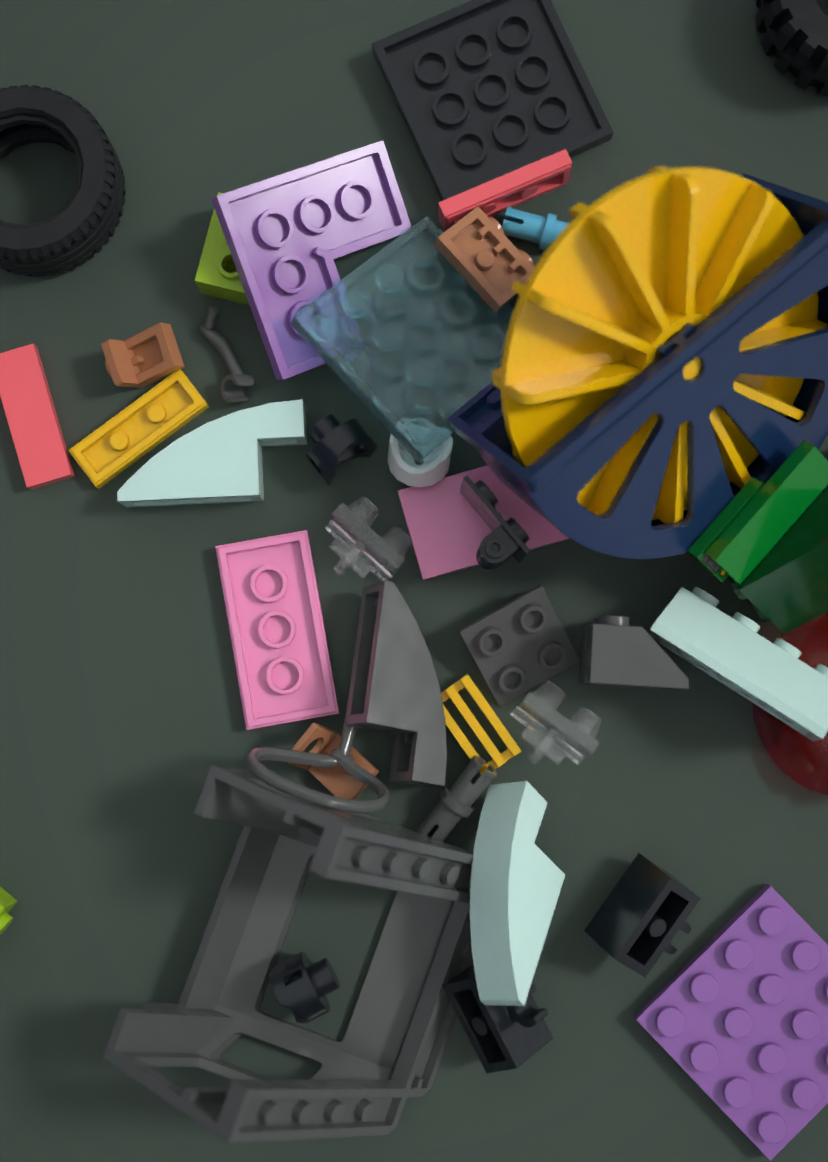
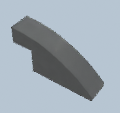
[345,580,447,787]

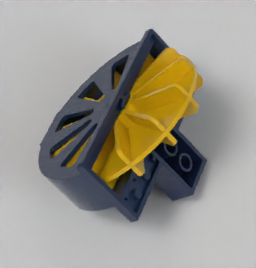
[447,166,828,559]

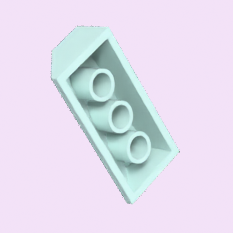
[650,587,828,742]

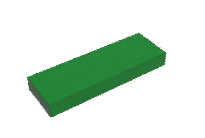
[705,440,828,585]

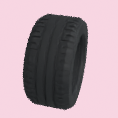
[0,85,126,277]

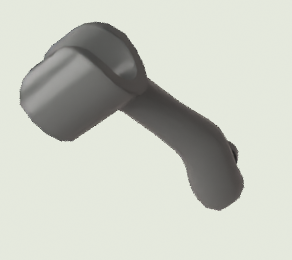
[199,305,254,403]

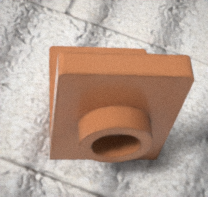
[287,723,378,800]

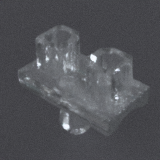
[325,496,413,581]
[510,680,602,765]

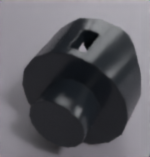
[306,414,377,486]
[269,952,340,1023]

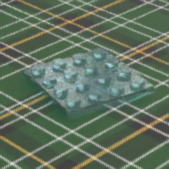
[291,216,514,463]

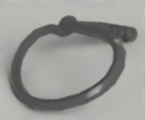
[245,703,390,813]

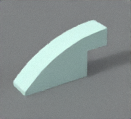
[117,399,308,508]
[470,781,565,1006]

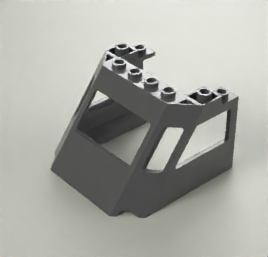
[103,765,473,1143]

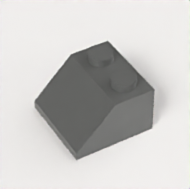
[579,615,689,689]

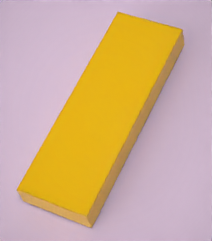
[68,369,209,489]

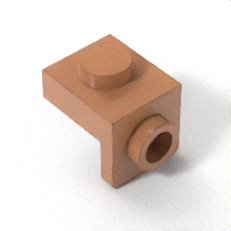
[101,322,185,388]

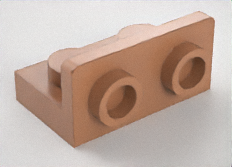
[434,206,535,314]

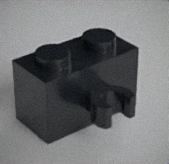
[584,853,701,977]
[443,963,553,1073]

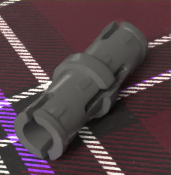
[417,755,498,842]

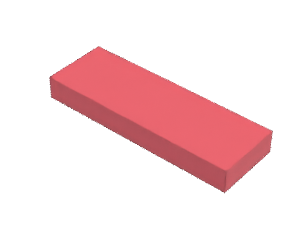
[438,149,572,232]
[0,343,75,490]

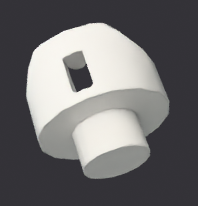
[387,419,453,488]

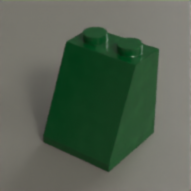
[728,485,828,634]

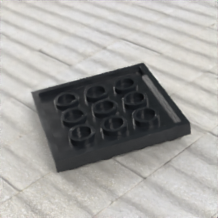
[372,0,614,201]

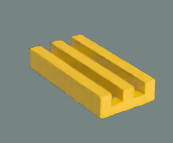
[441,674,521,775]

